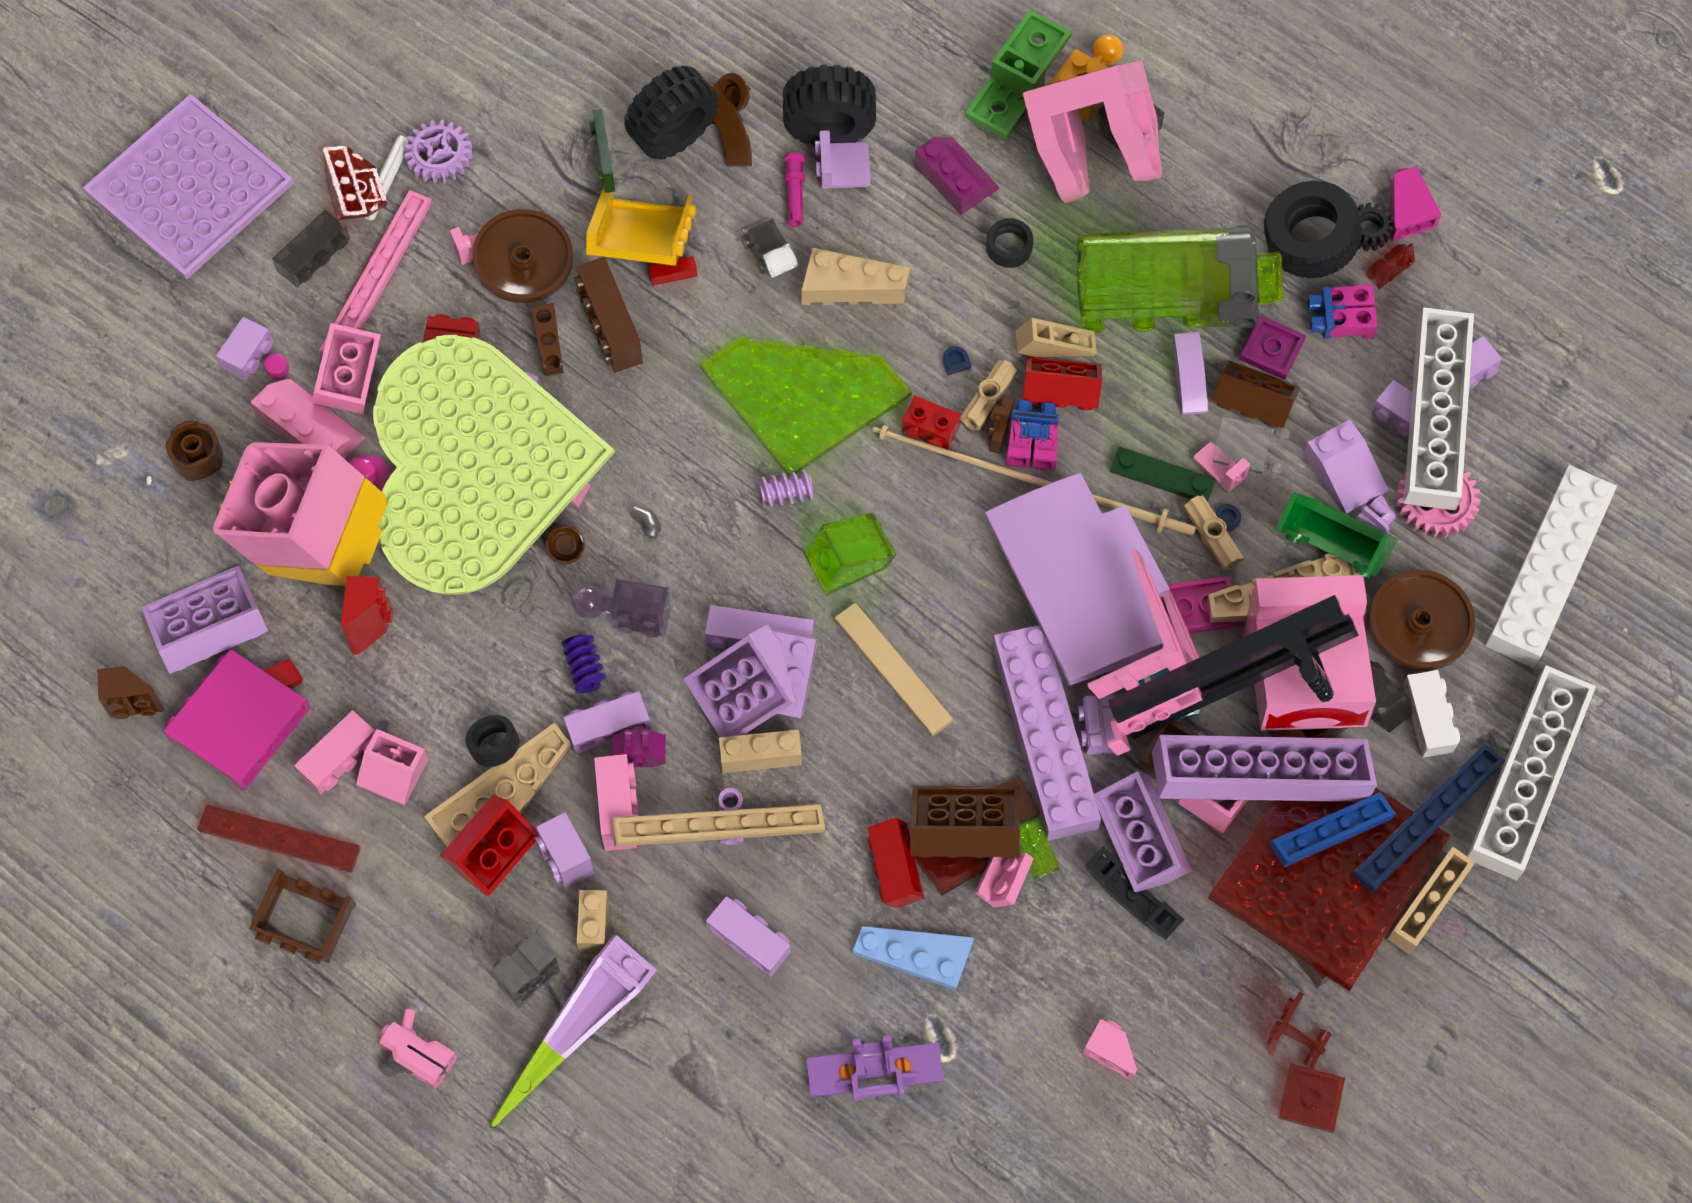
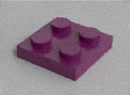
[1239,315,1306,380]

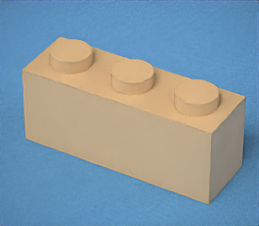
[719,729,802,773]

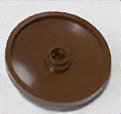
[472,209,573,303]
[1368,570,1475,671]

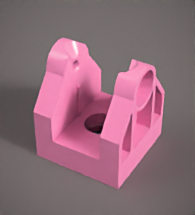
[1023,61,1162,204]

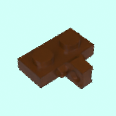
[987,396,1014,454]

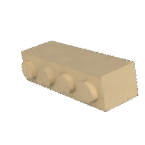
[1388,847,1476,955]

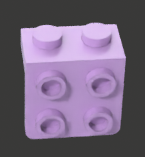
[815,131,871,189]

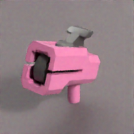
[378,1009,457,1089]

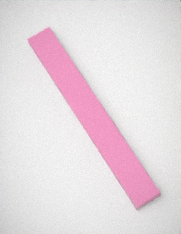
[319,190,432,355]

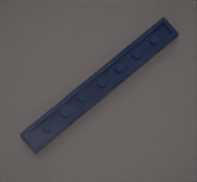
[1352,743,1505,894]

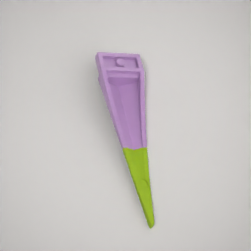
[490,935,657,1127]

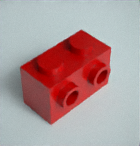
[902,395,961,450]

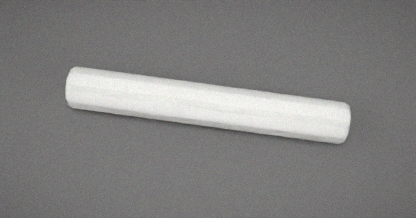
[361,135,408,221]

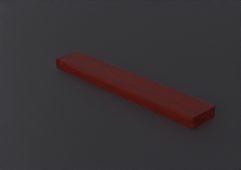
[197,804,361,873]

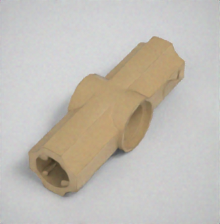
[961,360,1017,430]
[1183,496,1244,571]

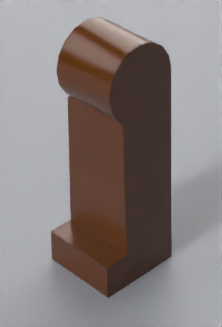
[531,303,564,376]

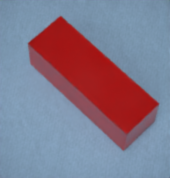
[648,256,698,286]

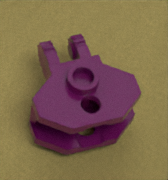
[612,726,666,767]

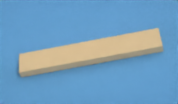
[835,603,953,737]

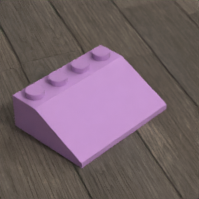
[141,565,268,674]
[683,624,795,737]

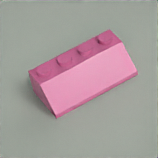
[250,378,365,459]

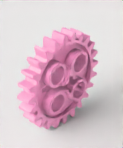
[1395,472,1481,538]

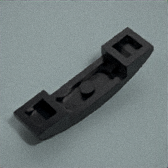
[1084,846,1185,940]

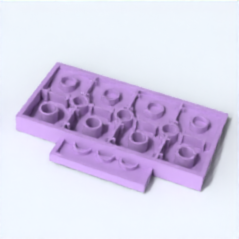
[985,473,1170,685]

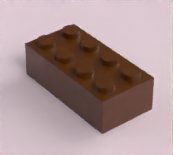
[574,257,643,373]

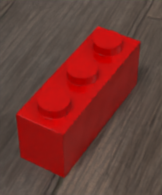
[867,817,924,909]

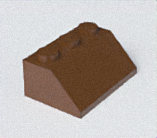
[1212,361,1300,428]

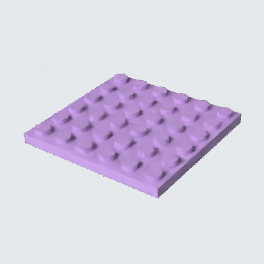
[83,94,294,280]

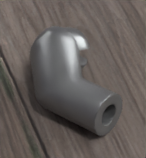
[631,506,662,539]

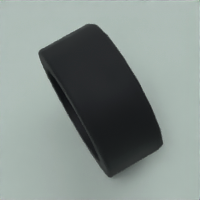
[986,218,1033,268]
[465,715,520,767]

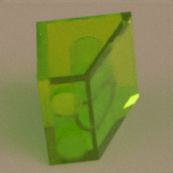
[803,513,896,595]

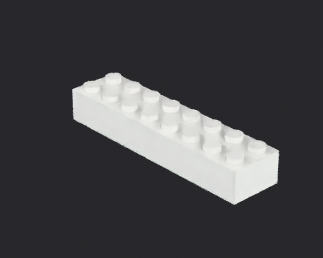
[1404,307,1474,510]
[1485,465,1617,668]
[1467,665,1596,881]

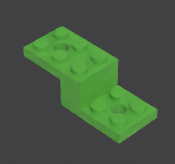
[965,10,1072,140]

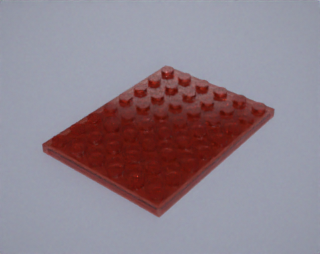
[1207,788,1451,992]

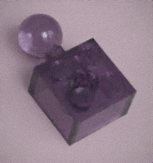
[572,579,671,637]

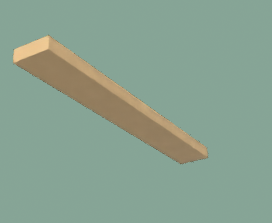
[611,804,825,847]

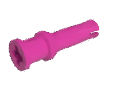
[783,152,806,227]

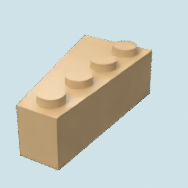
[802,248,910,305]

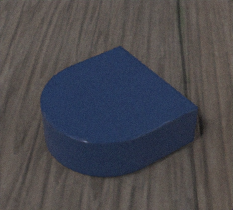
[943,346,972,376]

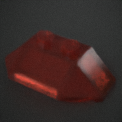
[322,146,387,221]

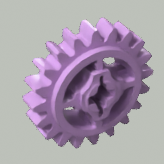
[404,119,473,184]

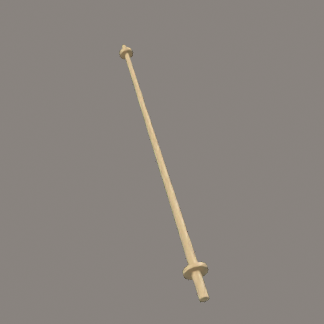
[872,425,1196,536]

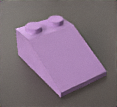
[1303,419,1389,515]

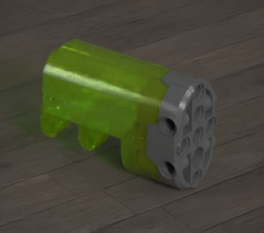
[1076,225,1258,333]

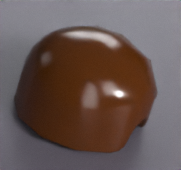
[545,525,585,565]

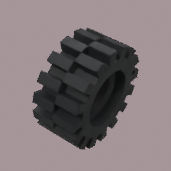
[1358,203,1394,251]

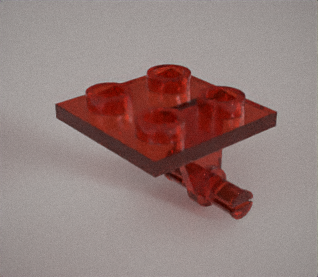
[1267,992,1332,1068]

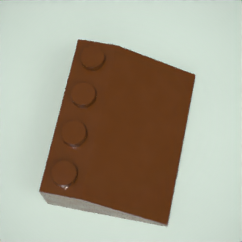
[910,786,1020,858]

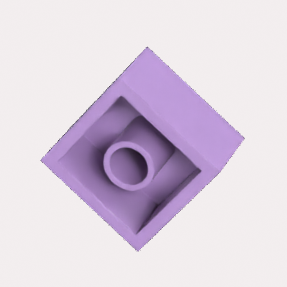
[535,812,594,889]

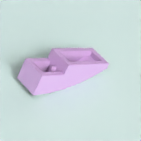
[1172,332,1208,415]

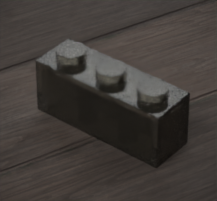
[272,210,350,288]

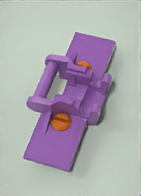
[806,1035,944,1102]

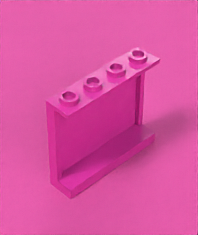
[164,649,310,791]

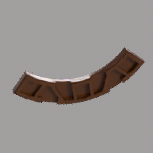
[708,82,752,167]

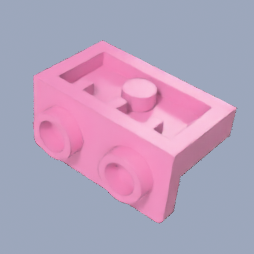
[975,853,1034,908]

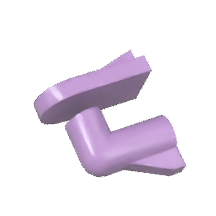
[1356,495,1396,534]

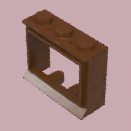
[249,869,357,964]

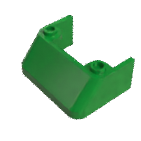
[1275,492,1398,578]

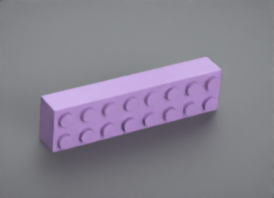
[992,625,1101,841]
[1152,735,1377,802]

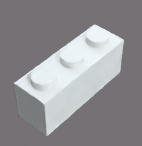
[1402,670,1460,758]

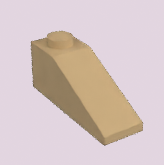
[1015,318,1097,358]

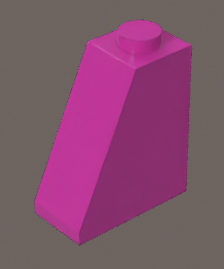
[1390,166,1442,242]

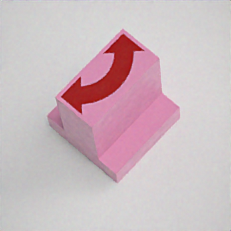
[1243,575,1376,731]

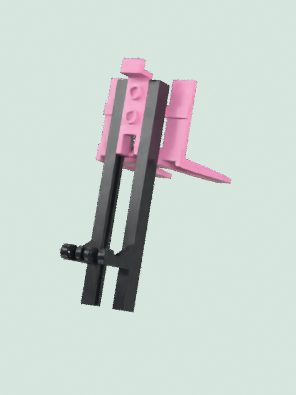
[1088,548,1359,756]

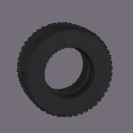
[1264,180,1362,278]

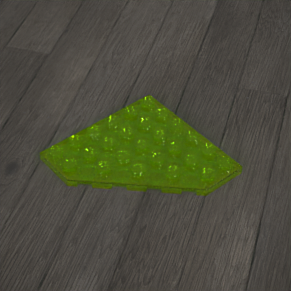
[700,337,912,478]

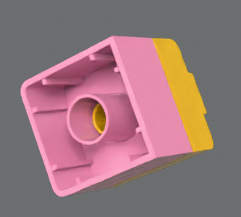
[213,442,387,586]

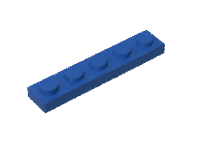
[1269,792,1396,867]

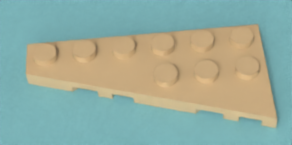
[1207,553,1367,622]
[424,723,571,848]

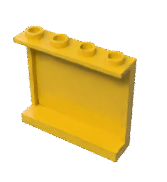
[586,186,696,266]

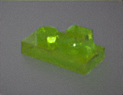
[1257,251,1284,305]
[1020,819,1059,879]

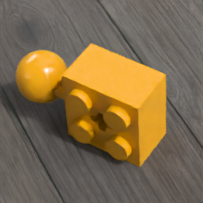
[1049,34,1124,122]

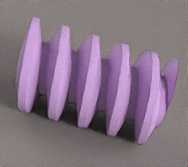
[759,470,814,509]

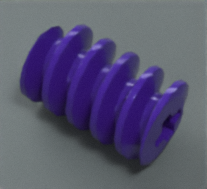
[561,635,606,694]

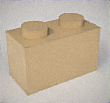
[577,890,609,952]

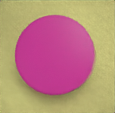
[264,354,289,380]

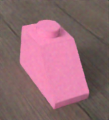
[1083,1019,1137,1081]

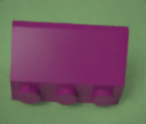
[915,137,999,215]

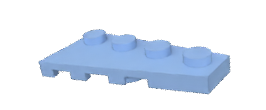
[853,926,974,990]

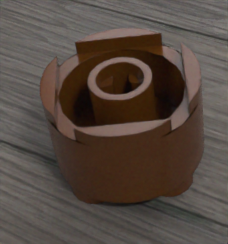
[165,420,223,481]

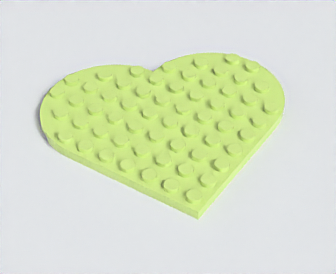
[373,335,616,595]

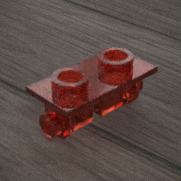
[1366,243,1415,289]

